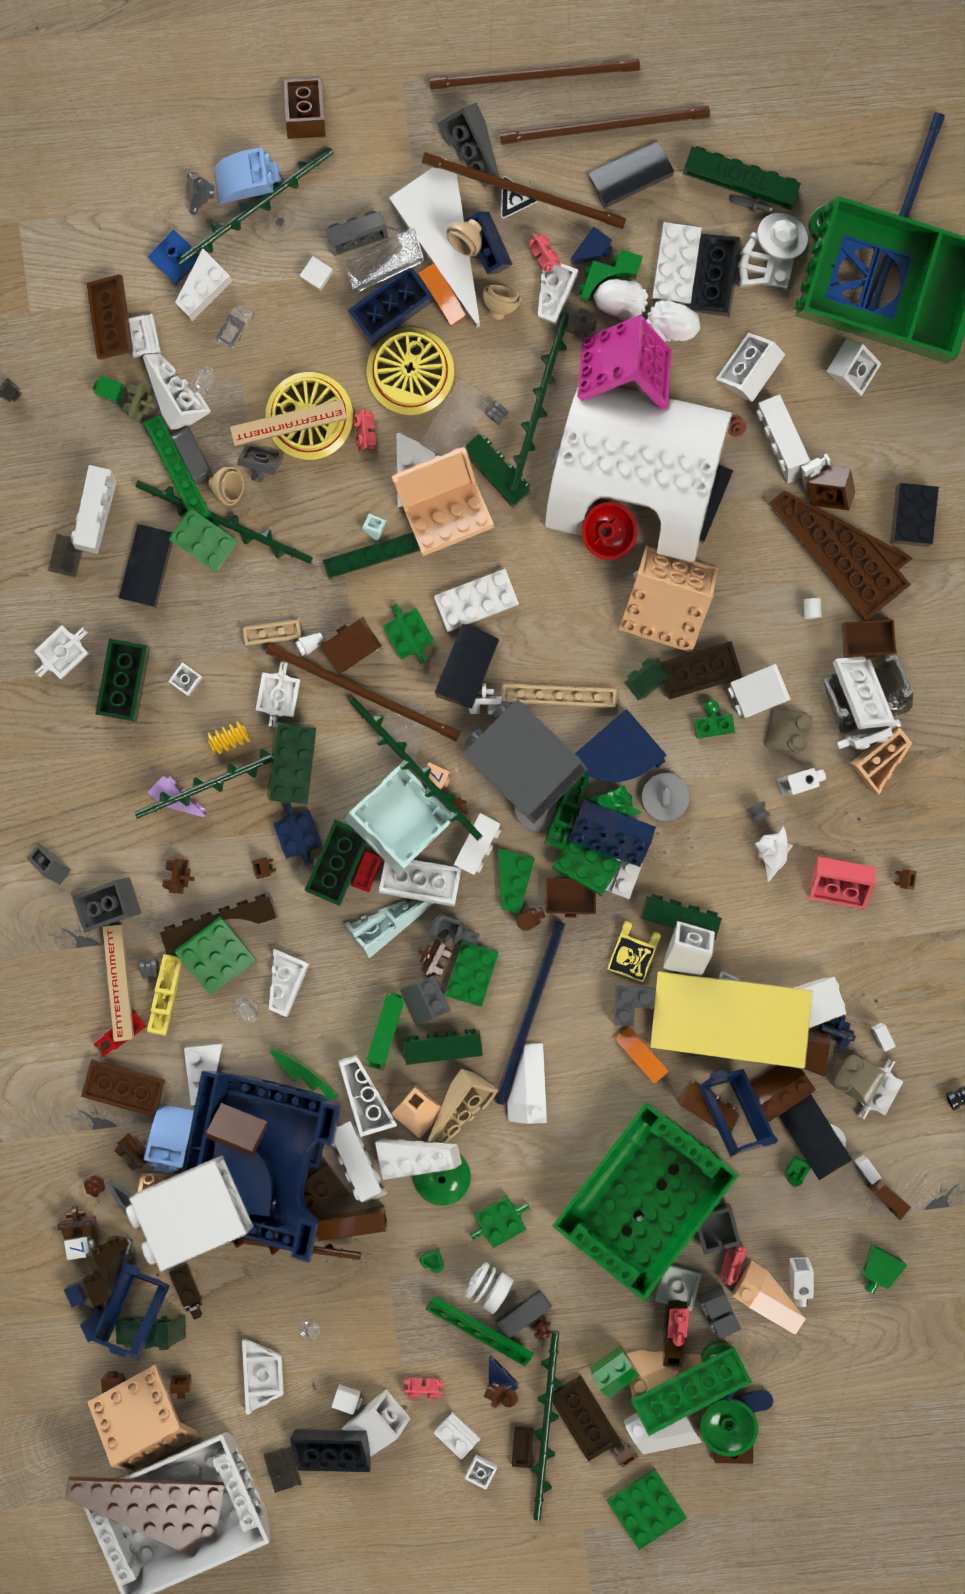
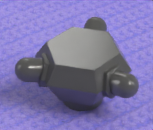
[186,172,214,215]

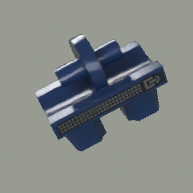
[819,1015,856,1049]

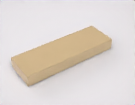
[242,619,302,646]

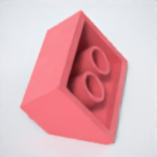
[809,856,875,909]

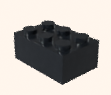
[890,483,939,547]

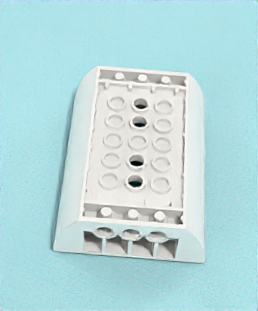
[84,1432,270,1594]

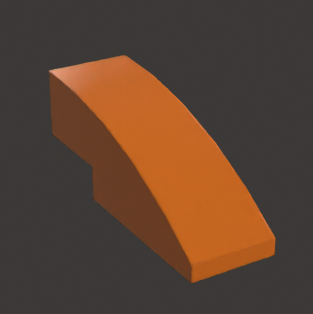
[418,263,467,326]
[614,1026,668,1084]

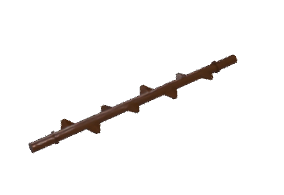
[229,1237,361,1260]

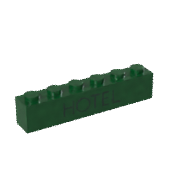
[683,146,801,210]

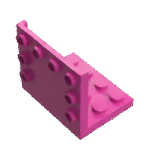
[577,314,672,409]

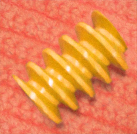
[208,721,251,756]

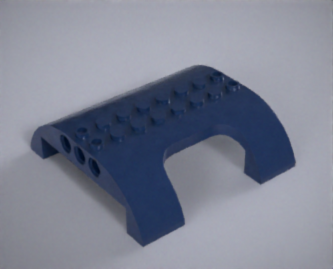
[182,1071,341,1263]

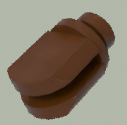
[517,907,546,931]

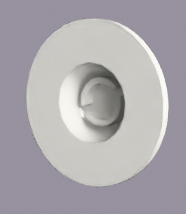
[757,213,808,260]

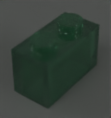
[624,658,672,701]

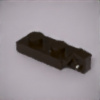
[169,1264,203,1320]

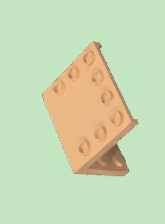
[392,447,495,556]
[619,545,719,653]
[87,1365,200,1473]

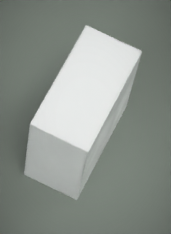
[300,256,333,292]
[168,662,203,696]
[870,1023,896,1052]
[854,1154,882,1185]
[465,1454,497,1490]

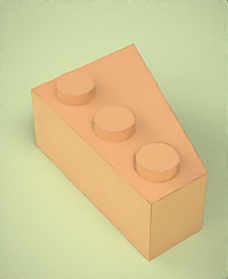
[850,728,912,795]

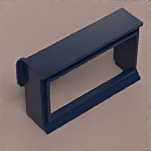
[698,1069,778,1158]
[91,1263,170,1359]

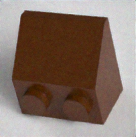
[807,466,855,511]

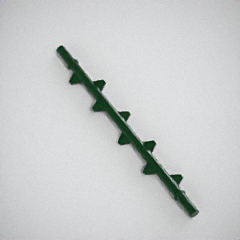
[176,147,334,266]
[509,312,569,494]
[135,480,313,564]
[349,698,483,841]
[134,749,272,819]
[530,1331,562,1521]

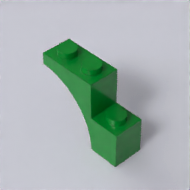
[578,249,643,304]

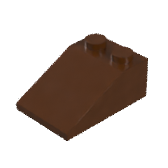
[283,77,326,139]

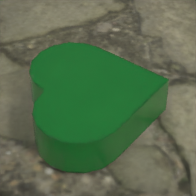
[420,1248,444,1273]

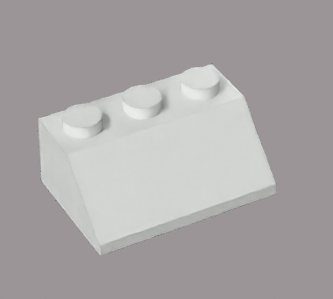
[716,332,785,402]

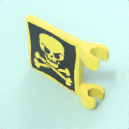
[607,921,661,982]

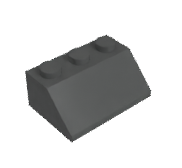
[325,211,388,256]

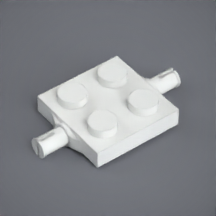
[34,625,89,680]
[256,662,301,727]
[836,719,901,750]
[858,1058,903,1119]

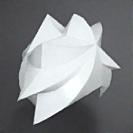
[755,826,793,882]

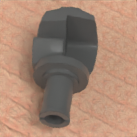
[429,915,480,945]

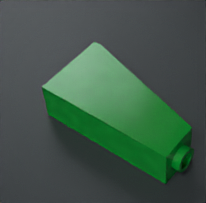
[365,993,405,1071]

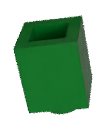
[93,375,125,404]

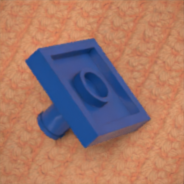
[148,229,200,285]

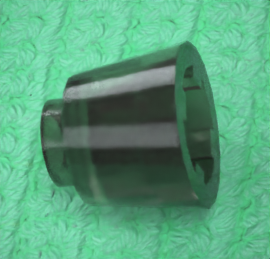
[0,378,22,403]

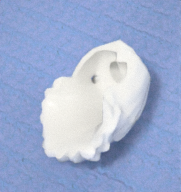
[593,278,648,321]
[646,300,701,342]

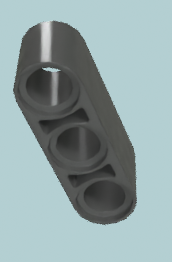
[171,427,213,484]
[496,1290,552,1338]

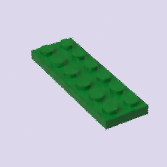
[631,1346,752,1436]

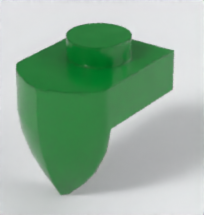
[784,1155,811,1187]

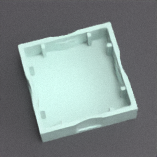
[344,763,451,874]

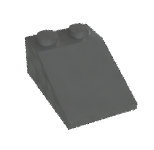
[73,877,141,933]

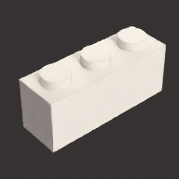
[454,813,502,875]

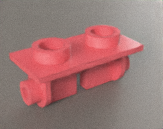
[529,232,561,272]
[354,410,376,451]
[718,1245,747,1285]
[667,1308,689,1346]
[404,1378,443,1399]

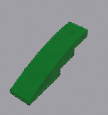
[544,774,589,850]
[270,1048,338,1099]

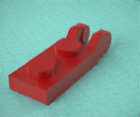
[93,1011,147,1057]

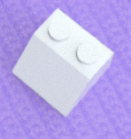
[826,339,881,396]

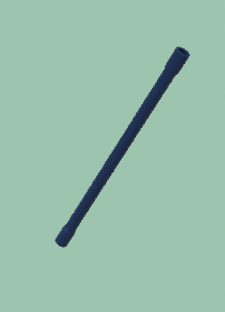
[865,112,945,311]

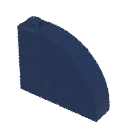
[575,709,667,782]
[214,1142,277,1216]

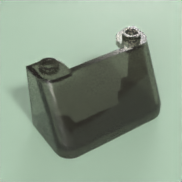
[823,655,913,733]

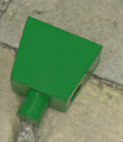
[862,1244,907,1294]

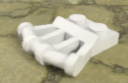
[737,232,794,290]

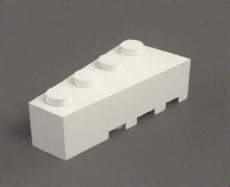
[756,395,810,484]
[71,465,117,554]
[338,1055,397,1137]
[332,1121,388,1203]
[375,1137,462,1180]

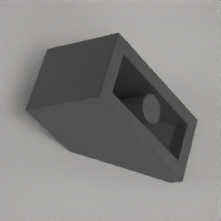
[28,844,71,885]

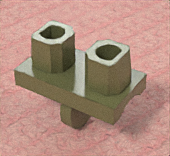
[122,383,156,422]

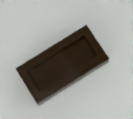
[512,1426,534,1468]

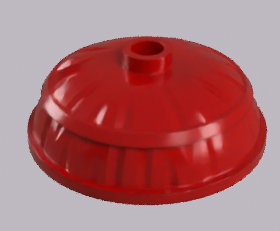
[581,502,637,560]

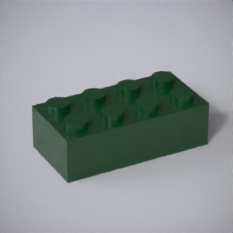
[95,638,151,722]
[267,721,316,804]
[304,820,368,906]

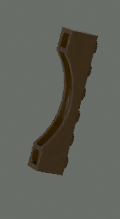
[160,894,278,954]

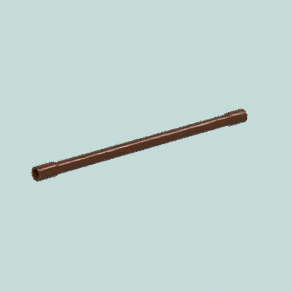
[429,59,640,90]
[500,106,710,145]
[422,152,626,229]
[266,643,461,742]

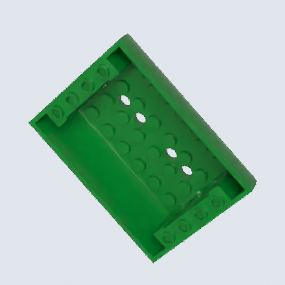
[552,1102,739,1301]

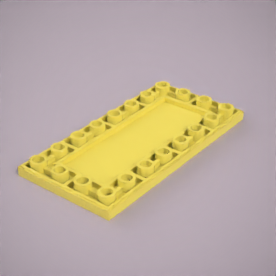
[650,971,813,1068]

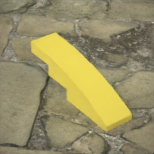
[147,954,182,1036]

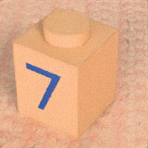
[427,762,452,789]

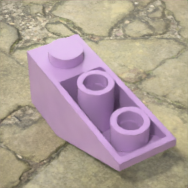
[147,776,207,817]

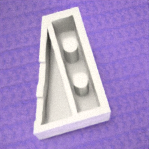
[175,249,232,321]

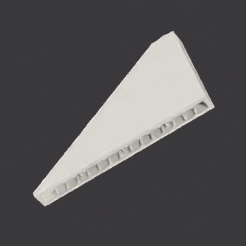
[389,159,480,328]

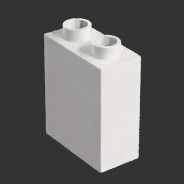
[126,1155,253,1271]

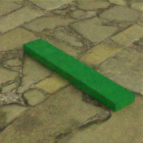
[143,414,211,518]
[426,1296,534,1366]

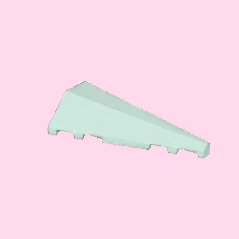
[344,899,434,958]

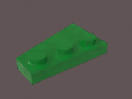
[498,848,535,914]

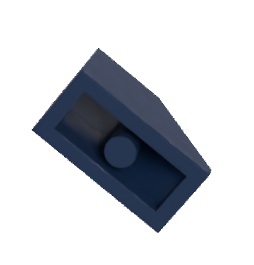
[570,227,613,265]
[489,1355,519,1391]

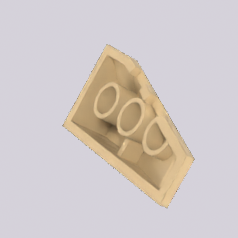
[428,1069,499,1143]

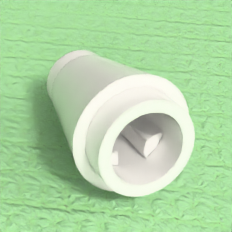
[295,632,325,656]

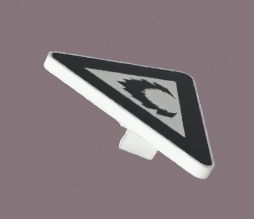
[501,176,538,219]

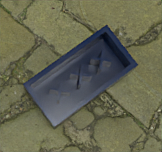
[348,265,433,346]
[568,800,656,867]

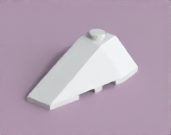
[143,353,211,430]
[507,1043,547,1124]

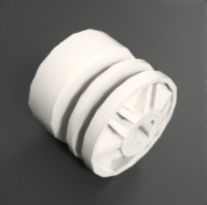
[465,1262,513,1314]

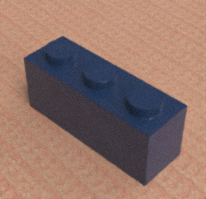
[463,212,513,274]

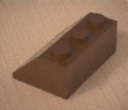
[750,1065,816,1123]
[677,1081,740,1134]

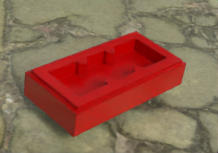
[351,850,382,893]

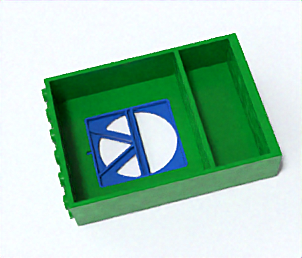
[794,196,965,364]

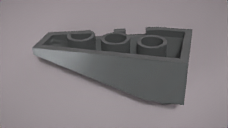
[437,103,500,187]

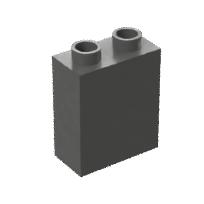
[463,699,588,824]

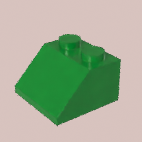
[590,1345,640,1398]

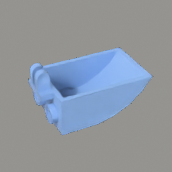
[214,147,282,204]
[144,1104,194,1174]

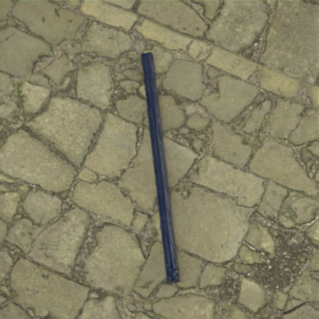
[494,921,566,1105]

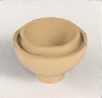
[446,219,482,256]
[483,284,521,320]
[208,467,244,505]

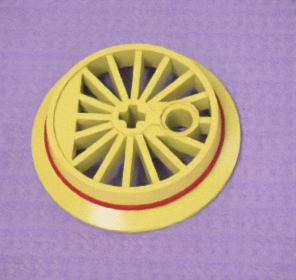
[367,327,454,415]
[265,372,353,460]

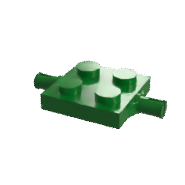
[383,603,435,664]
[470,1195,531,1248]

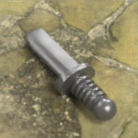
[730,195,774,212]
[116,1238,133,1279]

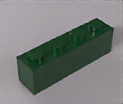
[464,434,531,508]
[640,894,722,940]
[403,1028,483,1065]

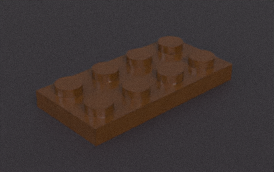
[86,274,133,360]
[81,1059,166,1117]

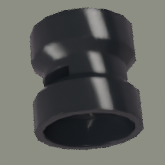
[946,1086,965,1111]

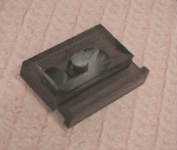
[48,534,83,578]
[264,1446,302,1493]

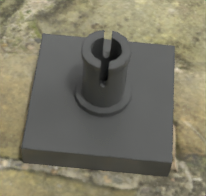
[237,443,284,482]

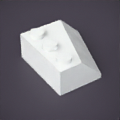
[624,1413,702,1454]

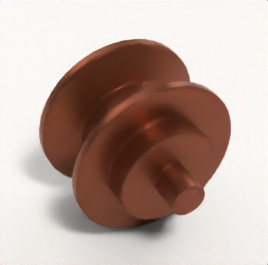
[728,415,746,437]
[84,1175,105,1197]
[532,1317,552,1341]

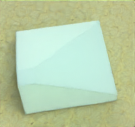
[362,514,387,541]

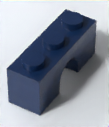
[64,1279,105,1342]

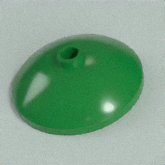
[413,1154,471,1206]
[700,1398,758,1457]

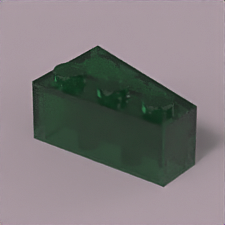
[116,1315,186,1350]

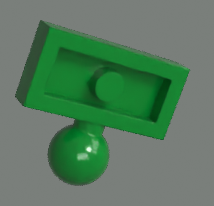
[694,699,735,739]

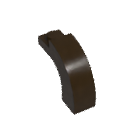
[663,1300,688,1367]

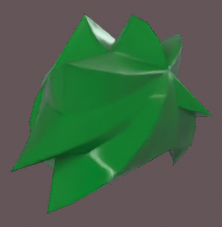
[585,785,642,816]

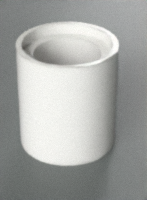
[803,598,822,619]

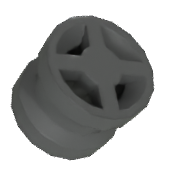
[485,401,509,425]
[747,801,770,823]
[140,958,159,979]

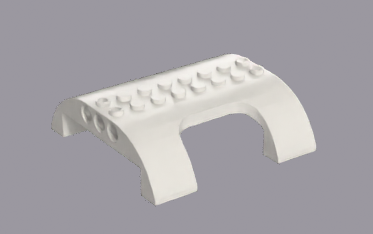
[545,387,732,563]

